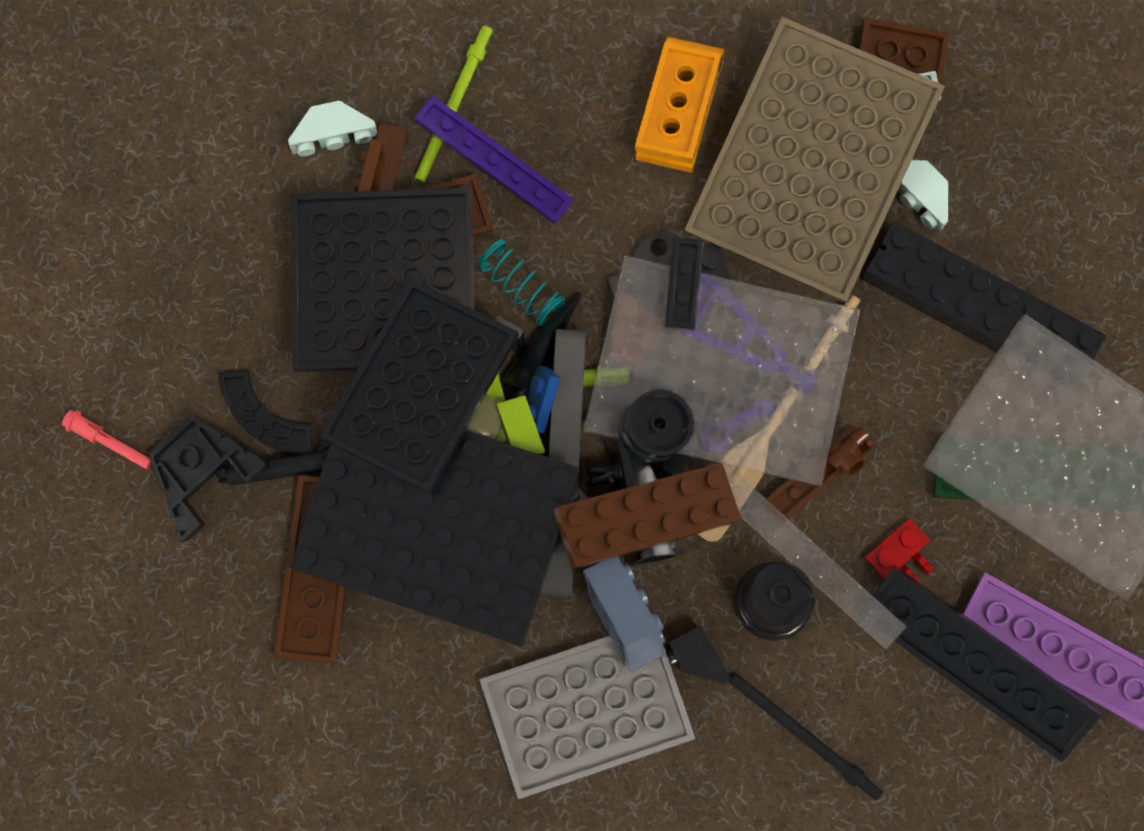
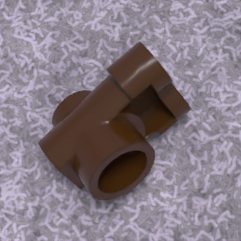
[828,427,876,477]

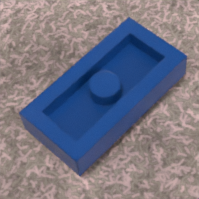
[527,365,560,434]

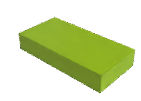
[496,395,545,455]

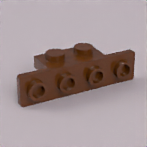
[354,122,408,192]

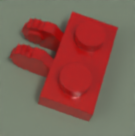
[864,518,933,582]

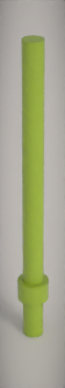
[413,26,493,183]

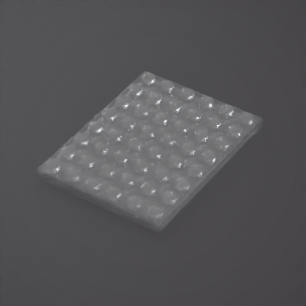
[583,256,860,487]
[922,314,1144,601]

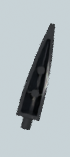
[500,292,581,400]

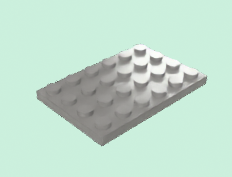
[479,636,695,799]

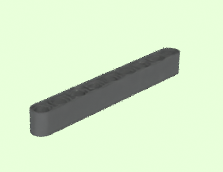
[541,329,586,597]

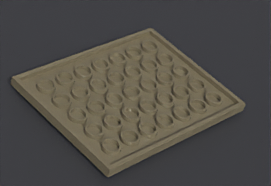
[684,17,945,303]

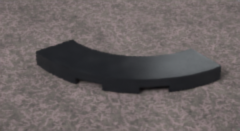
[219,370,314,455]

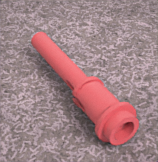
[62,410,152,470]

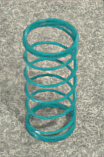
[477,240,565,326]

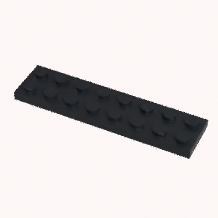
[858,565,1101,762]

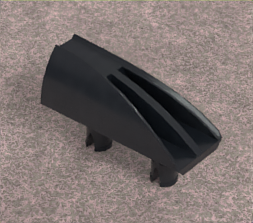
[586,439,682,566]

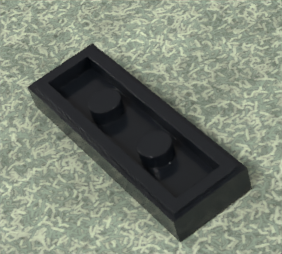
[664,237,704,331]

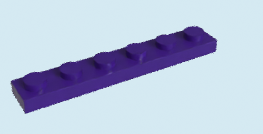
[415,95,573,225]

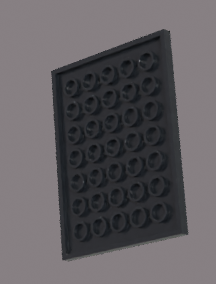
[289,431,581,647]

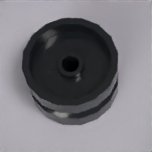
[619,389,695,463]

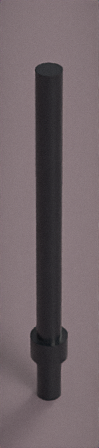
[729,673,883,801]

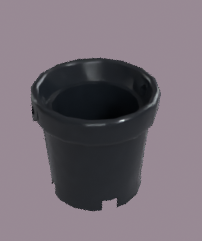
[734,561,815,641]

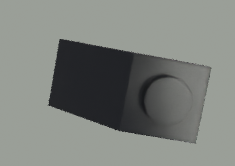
[666,625,731,685]

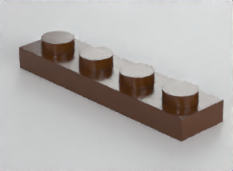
[762,424,864,526]

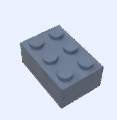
[583,557,665,672]

